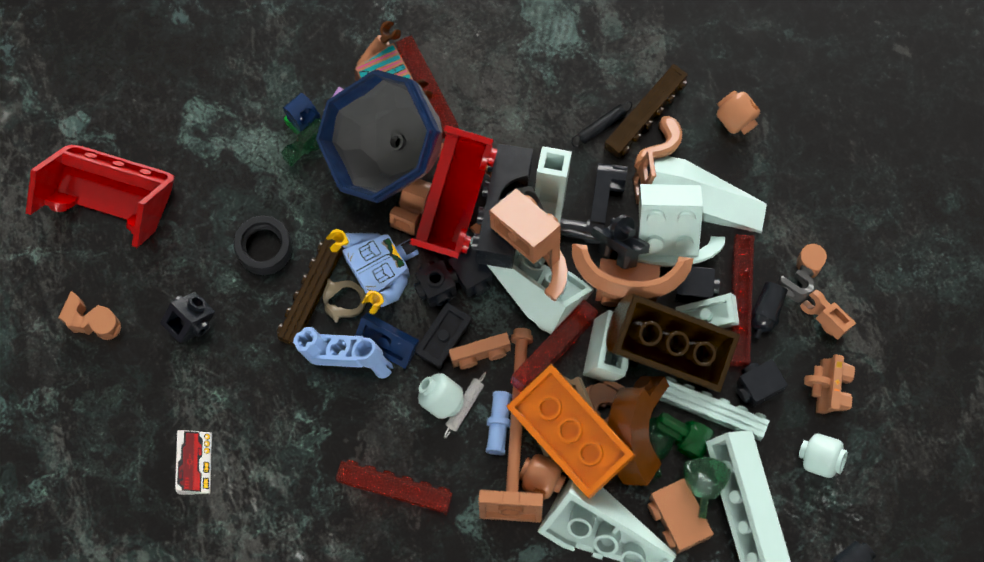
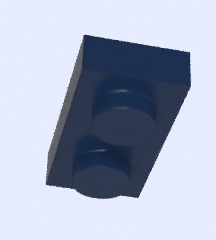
[355,313,419,369]

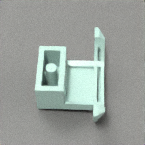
[637,184,725,267]

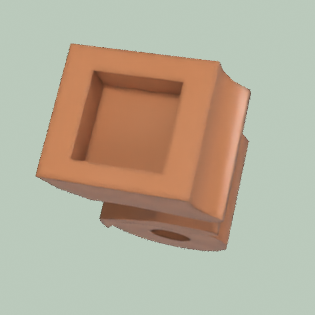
[390,179,432,236]
[58,291,121,340]

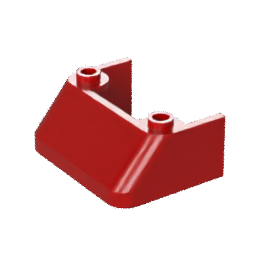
[410,125,498,259]
[26,145,174,248]

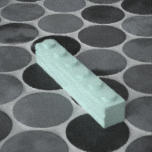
[660,377,770,441]

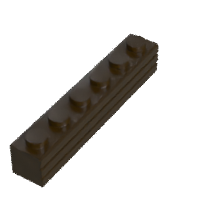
[604,64,688,159]
[276,238,344,347]

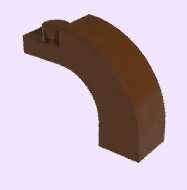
[608,376,670,486]

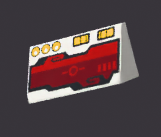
[175,430,212,495]

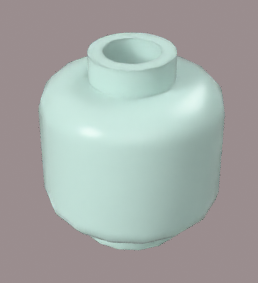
[418,373,464,419]
[799,433,848,478]

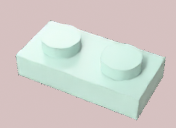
[676,293,739,328]

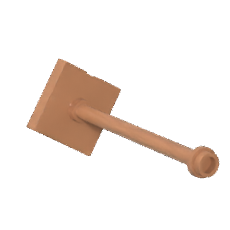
[479,328,543,523]

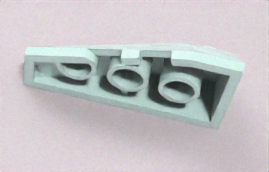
[652,156,767,233]
[470,237,594,334]
[538,479,676,562]

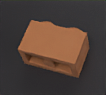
[647,478,713,554]

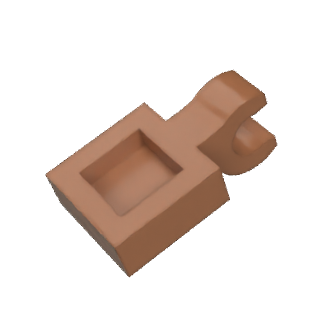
[800,290,856,340]

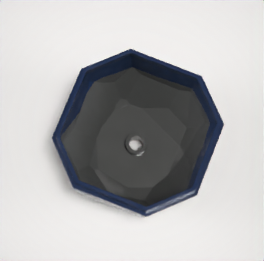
[316,69,442,203]

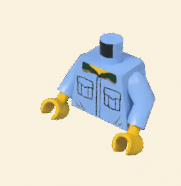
[326,229,419,314]

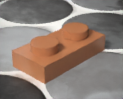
[449,332,511,369]

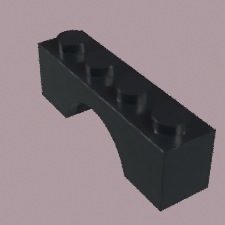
[471,144,533,269]

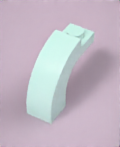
[535,146,572,223]

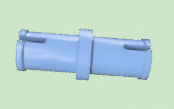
[486,391,512,455]

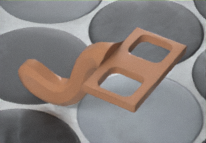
[633,116,682,204]

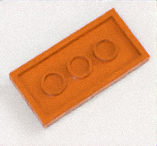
[506,364,636,499]

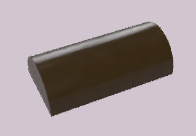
[606,293,740,392]

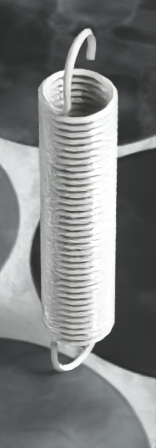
[444,372,486,438]

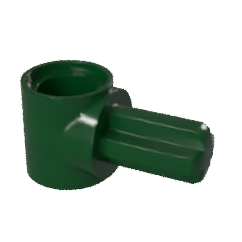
[655,412,715,461]

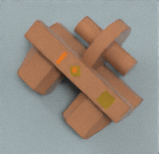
[804,354,855,414]

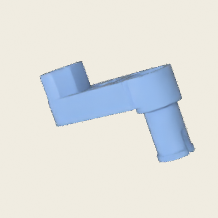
[293,327,393,379]

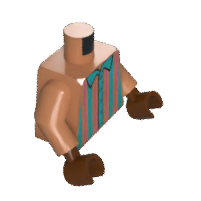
[355,21,433,100]

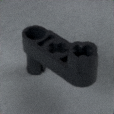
[560,163,628,245]

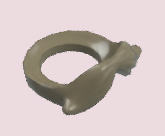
[323,278,366,323]

